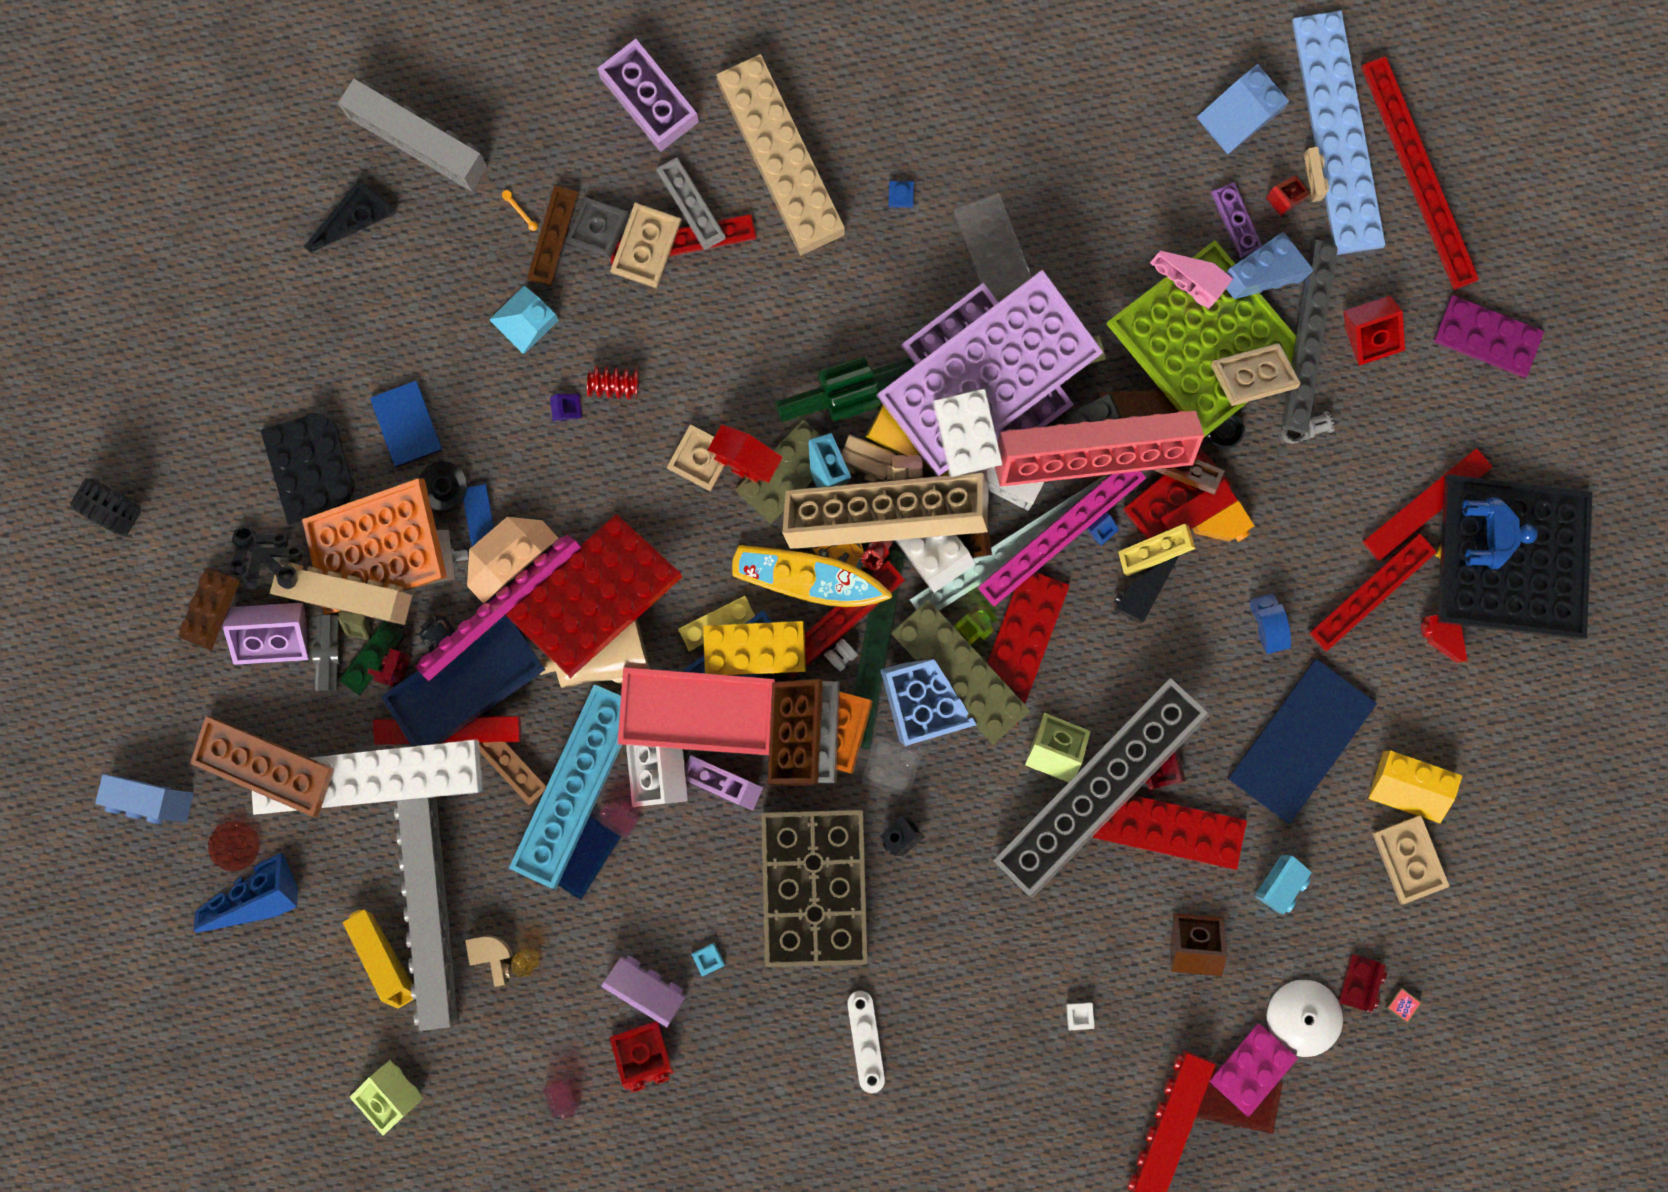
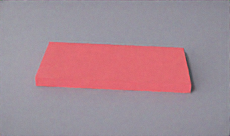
[617,667,775,755]

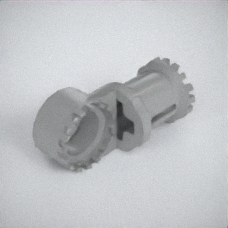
[1281,411,1334,444]

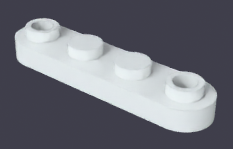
[847,990,885,1093]

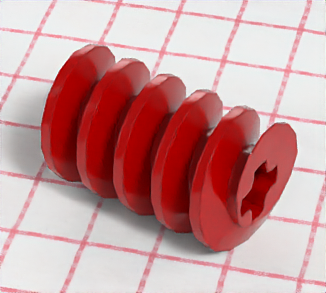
[587,366,639,400]

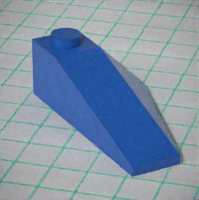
[194,853,298,933]

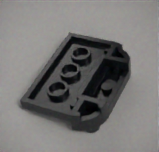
[260,413,355,525]

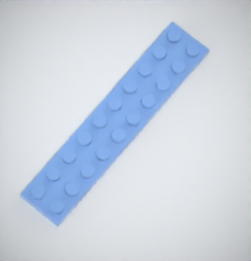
[1292,11,1385,255]

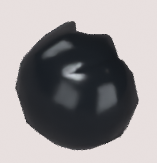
[1208,413,1245,449]

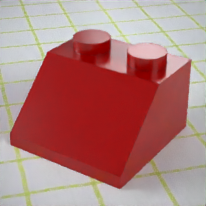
[1344,296,1405,366]

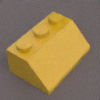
[1368,751,1463,823]

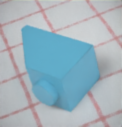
[808,433,851,488]

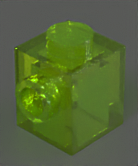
[954,601,999,645]

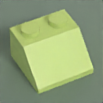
[1025,713,1091,782]
[350,1060,423,1135]

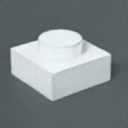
[1066,1002,1094,1030]

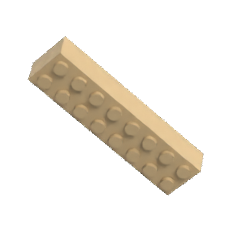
[716,54,845,256]
[783,473,988,549]

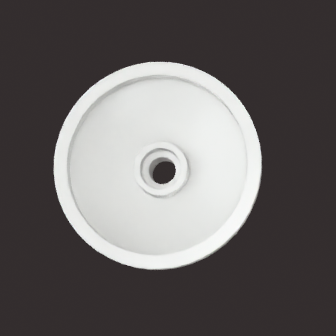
[1266,980,1343,1057]

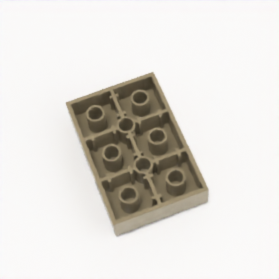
[761,810,867,967]

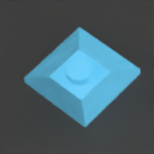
[489,286,559,354]

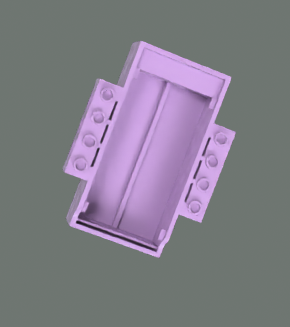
[876,270,1103,476]

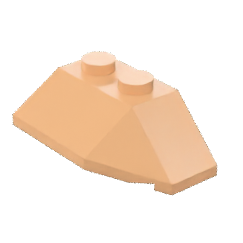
[467,517,559,604]

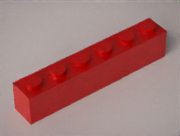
[1127,1049,1216,1192]

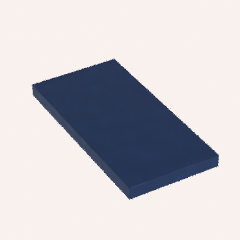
[381,614,546,747]
[1227,659,1377,824]

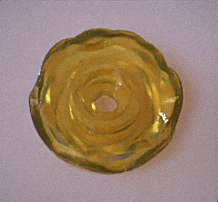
[511,949,540,978]

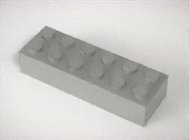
[338,79,488,191]

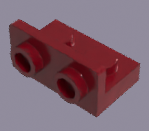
[367,649,412,687]
[1338,954,1387,1013]

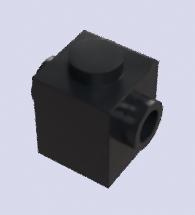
[880,817,925,856]

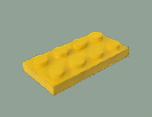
[703,621,806,675]

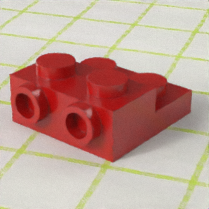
[609,1021,674,1092]

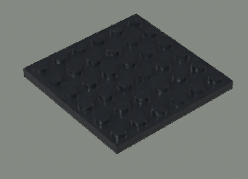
[1437,474,1592,640]

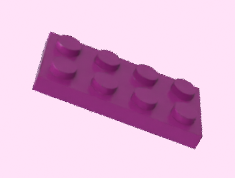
[1433,295,1544,378]

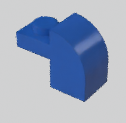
[1250,593,1291,654]

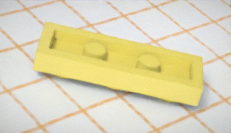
[1118,524,1195,576]
[678,596,755,652]

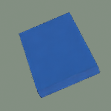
[370,381,443,468]

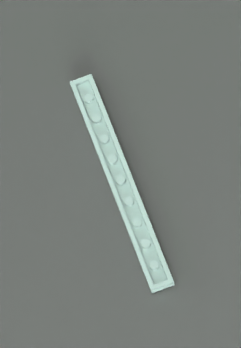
[909,474,1110,611]

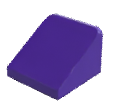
[550,394,582,421]

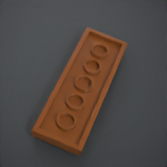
[190,716,334,817]

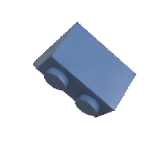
[1197,64,1289,154]

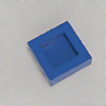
[888,181,914,208]
[1087,512,1119,546]

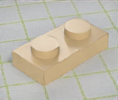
[1304,147,1329,202]

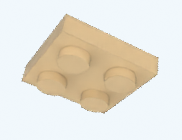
[667,424,725,492]

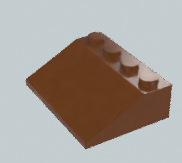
[767,679,823,786]

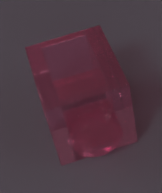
[543,1077,580,1120]

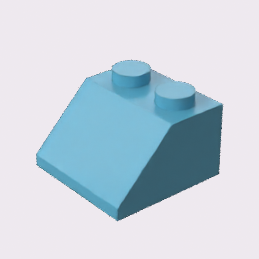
[1254,855,1312,915]

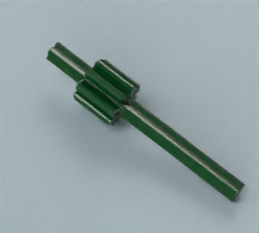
[775,356,916,423]

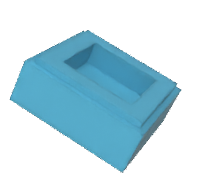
[691,942,725,977]

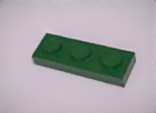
[339,621,406,696]

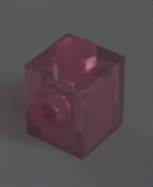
[599,800,641,839]

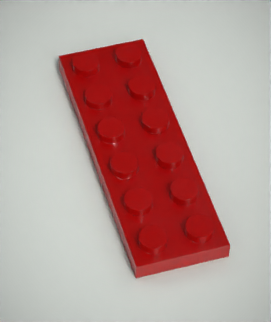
[987,572,1070,725]
[1092,795,1247,870]

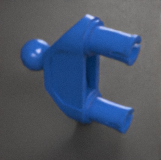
[1462,497,1538,569]

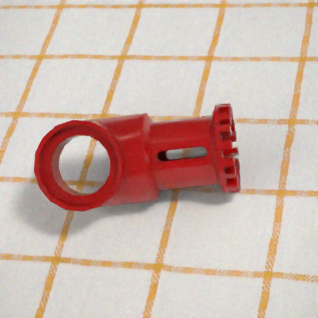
[861,540,893,571]

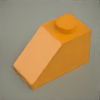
[1193,501,1254,542]

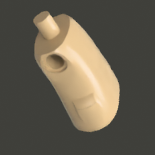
[539,619,650,688]

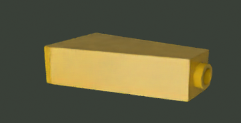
[342,909,414,1009]

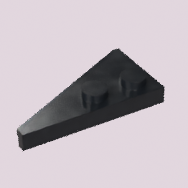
[304,181,397,253]

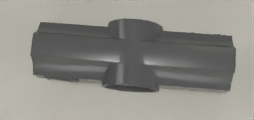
[312,615,342,692]

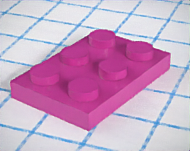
[1209,1023,1298,1116]

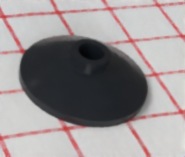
[419,461,467,511]

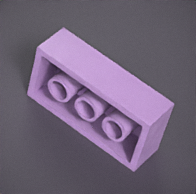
[597,39,699,152]

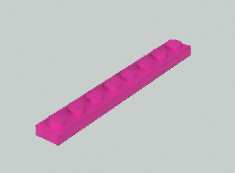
[977,471,1146,607]
[415,535,581,681]

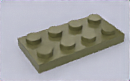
[735,419,821,525]

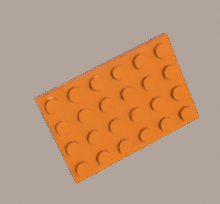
[302,479,447,615]

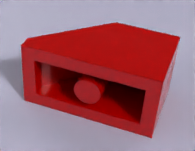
[1421,615,1468,663]

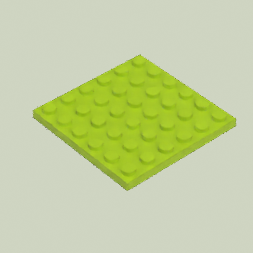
[1107,240,1296,438]

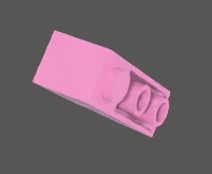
[1150,251,1233,309]

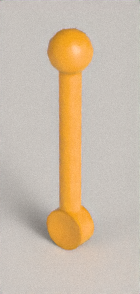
[502,190,538,231]

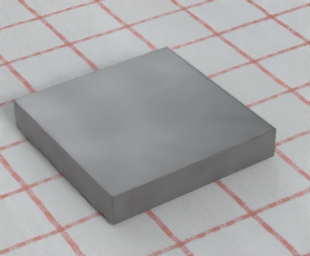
[566,197,630,259]

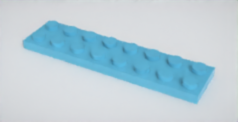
[509,684,622,890]

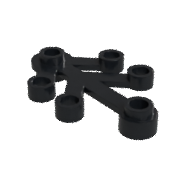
[230,527,303,589]

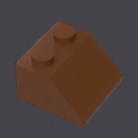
[1170,913,1227,976]

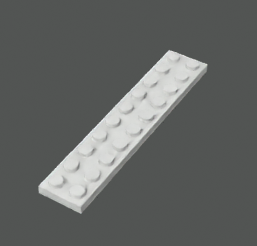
[252,740,483,815]

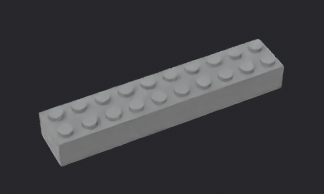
[994,678,1209,898]
[394,797,458,1031]

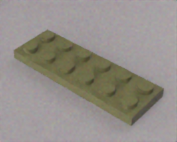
[891,600,1030,745]

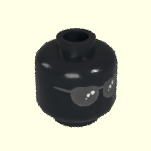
[419,615,456,652]

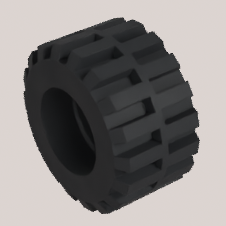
[70,478,142,536]

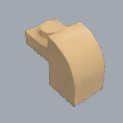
[465,935,513,987]

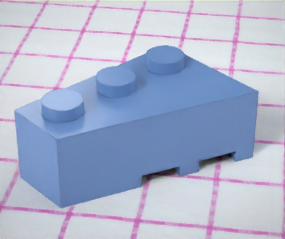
[1226,232,1314,299]
[95,774,194,824]

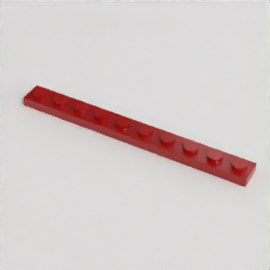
[1361,56,1479,290]

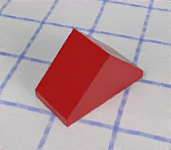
[1266,175,1311,216]

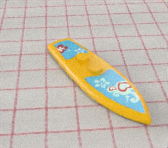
[732,545,892,607]

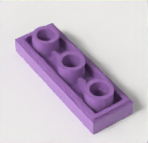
[1211,182,1262,259]

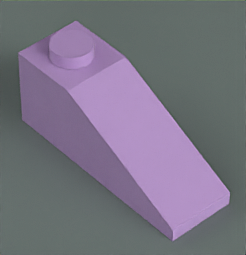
[684,755,763,810]

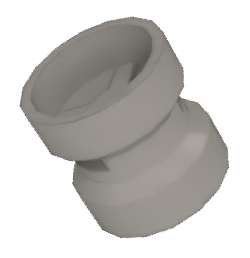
[823,638,858,672]

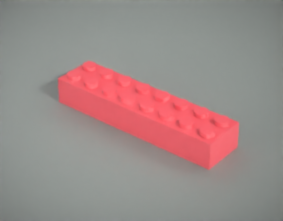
[994,411,1204,487]

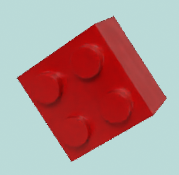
[707,424,783,483]

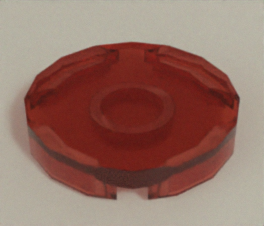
[208,821,260,871]

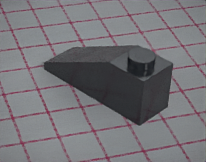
[1113,556,1179,624]

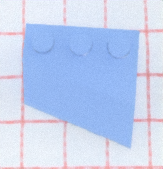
[881,659,977,746]

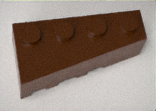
[1094,388,1179,419]

